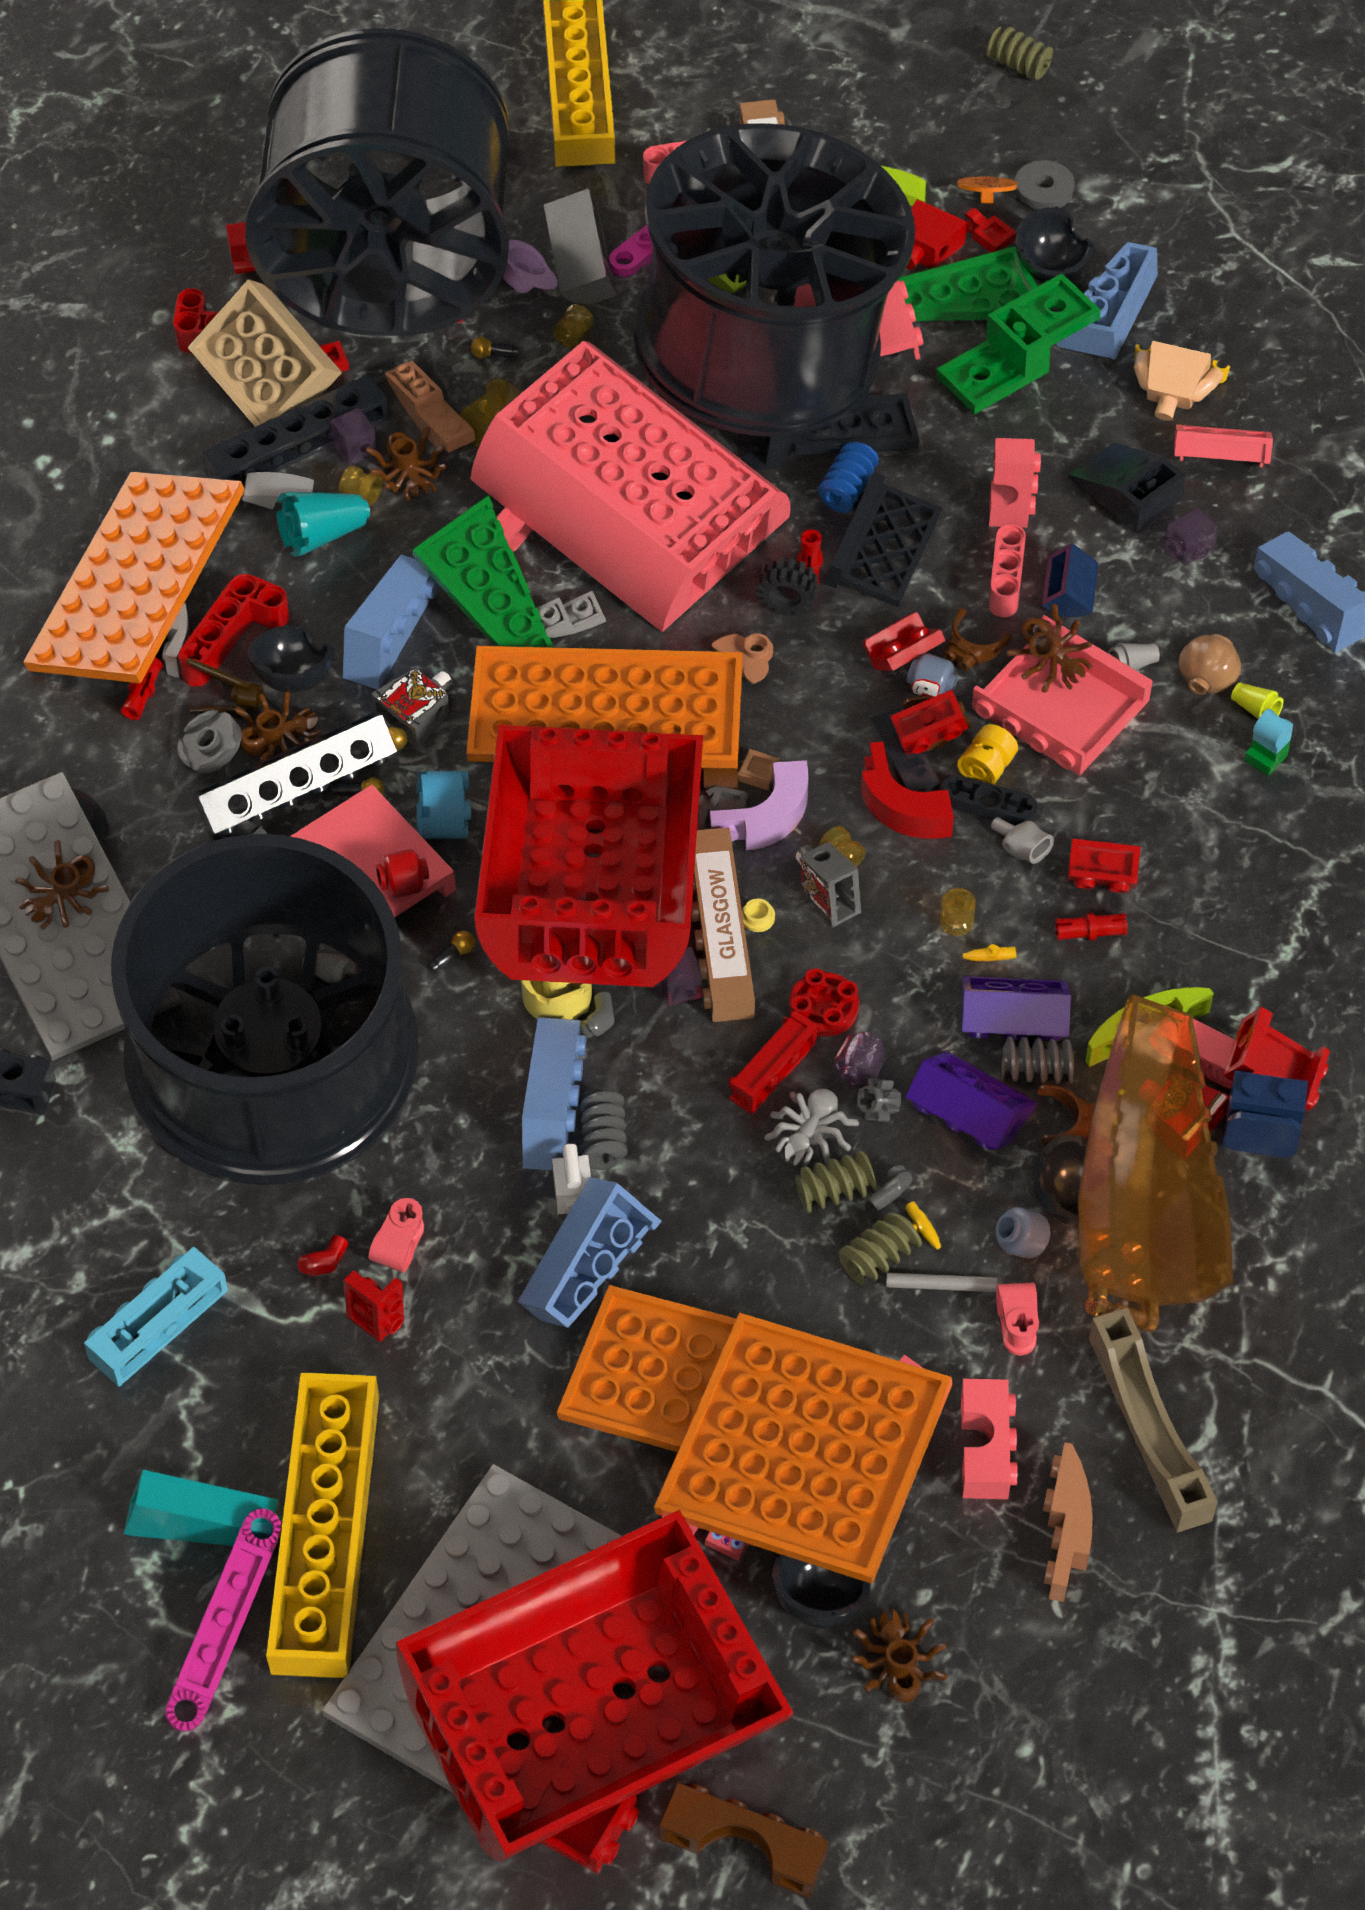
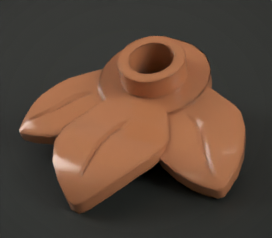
[712,633,773,684]

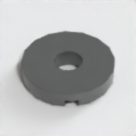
[1015,160,1075,210]
[178,710,242,773]

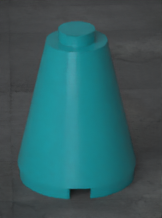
[276,492,370,557]

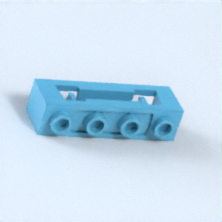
[84,1247,228,1387]

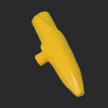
[963,944,1017,961]
[905,1201,941,1249]

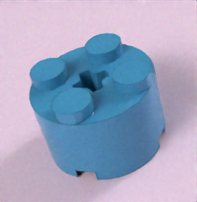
[416,771,471,839]

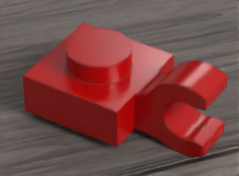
[964,208,1016,253]

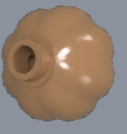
[1179,634,1241,695]

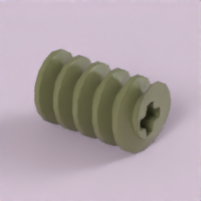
[986,27,1054,80]
[795,1151,876,1213]
[839,1212,922,1286]

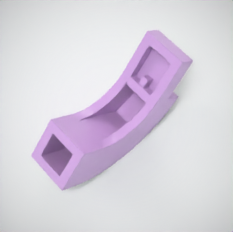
[710,760,808,851]

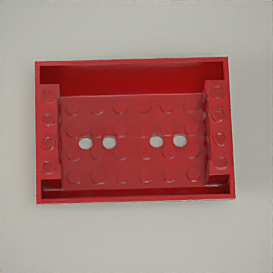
[474,725,703,987]
[396,1510,794,1861]

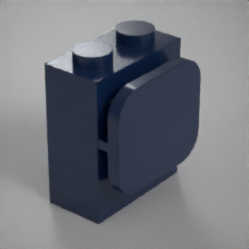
[1221,1071,1308,1157]

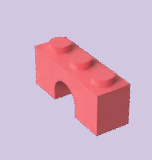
[989,438,1041,528]
[961,1379,1017,1499]

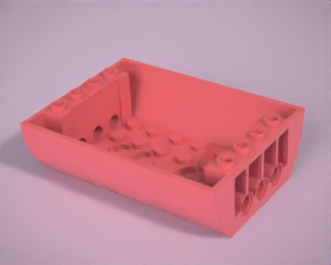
[470,341,790,632]

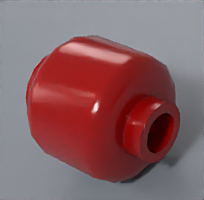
[376,849,429,897]

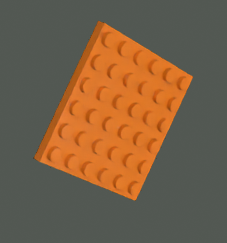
[654,1313,952,1584]

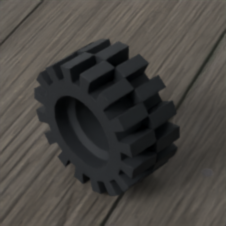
[756,558,818,616]

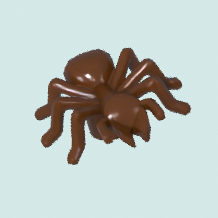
[366,427,447,501]
[1007,604,1093,693]
[235,691,321,762]
[15,840,109,930]
[851,1609,948,1703]

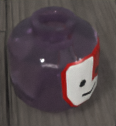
[834,1032,887,1085]

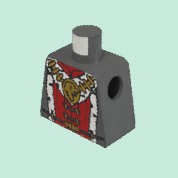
[371,669,454,749]
[796,843,861,928]

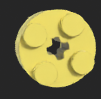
[521,980,592,1020]

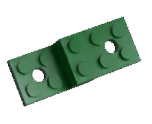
[936,273,1101,415]

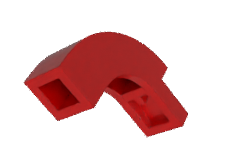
[861,741,954,839]

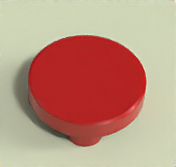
[789,968,859,1037]

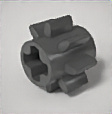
[857,1078,901,1122]

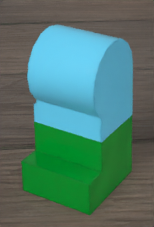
[1244,709,1293,776]

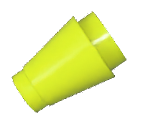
[1231,682,1283,719]

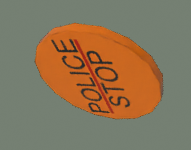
[957,177,1018,203]

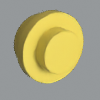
[742,899,775,932]

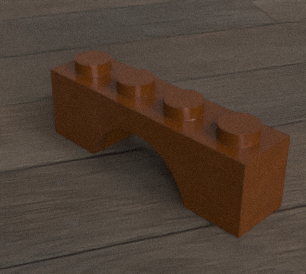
[660,1783,828,1898]

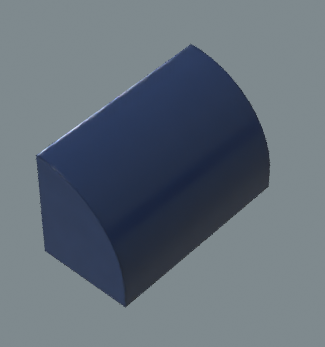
[1042,543,1099,617]

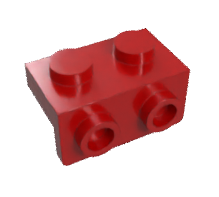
[890,689,968,755]
[1067,838,1141,893]

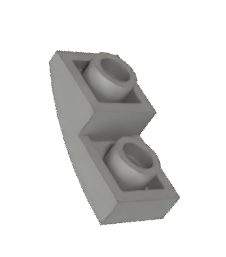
[242,472,314,510]
[537,591,607,638]
[162,603,190,678]

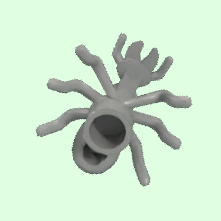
[765,1089,859,1166]

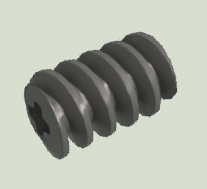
[1000,1036,1074,1085]
[579,1089,627,1170]

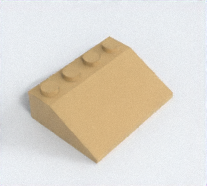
[188,280,342,427]

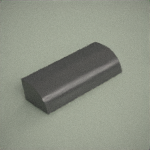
[544,188,617,304]

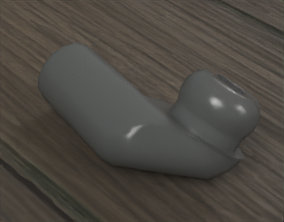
[580,992,615,1038]
[868,1165,912,1211]

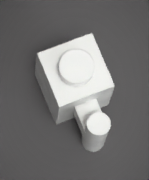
[552,1144,591,1214]

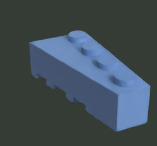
[1057,242,1158,359]
[1254,531,1365,653]
[343,555,439,689]
[522,1017,587,1170]
[518,1177,662,1328]

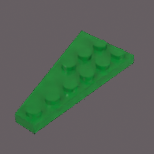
[898,246,1050,321]
[412,495,554,648]

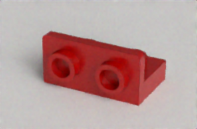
[863,612,945,671]
[344,1270,405,1342]

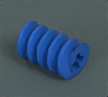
[818,442,879,513]

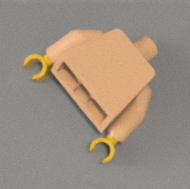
[1134,341,1230,421]

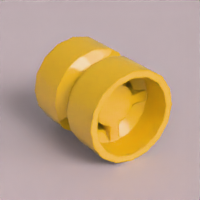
[957,724,1019,784]

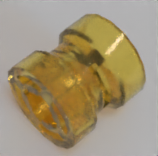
[553,304,594,348]
[339,465,383,506]
[819,825,866,867]
[940,888,976,936]

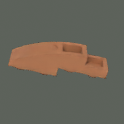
[385,361,476,453]
[1043,1442,1092,1602]

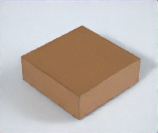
[738,749,781,791]

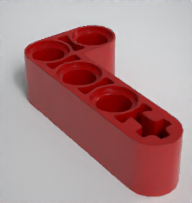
[173,288,219,353]
[178,574,290,687]

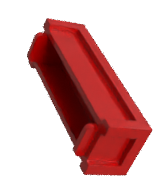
[728,1011,817,1115]

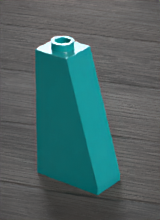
[123,1470,282,1546]

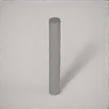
[886,1273,997,1292]

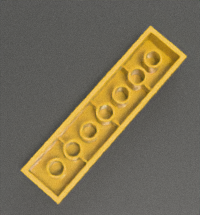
[543,0,615,167]
[266,1373,379,1678]

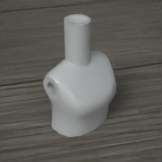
[991,817,1054,864]

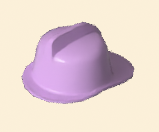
[503,240,558,293]

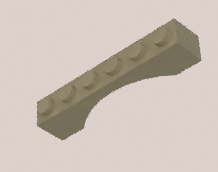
[1089,1307,1218,1533]

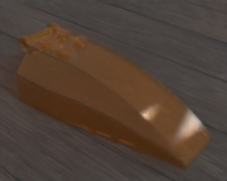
[1078,995,1233,1333]

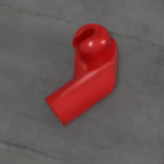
[298,1235,349,1276]

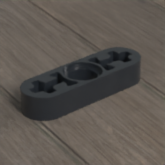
[942,775,1037,826]

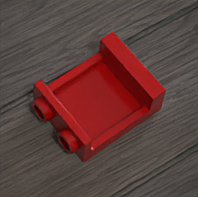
[1223,1007,1330,1111]
[520,1751,640,1874]

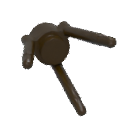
[187,658,264,714]

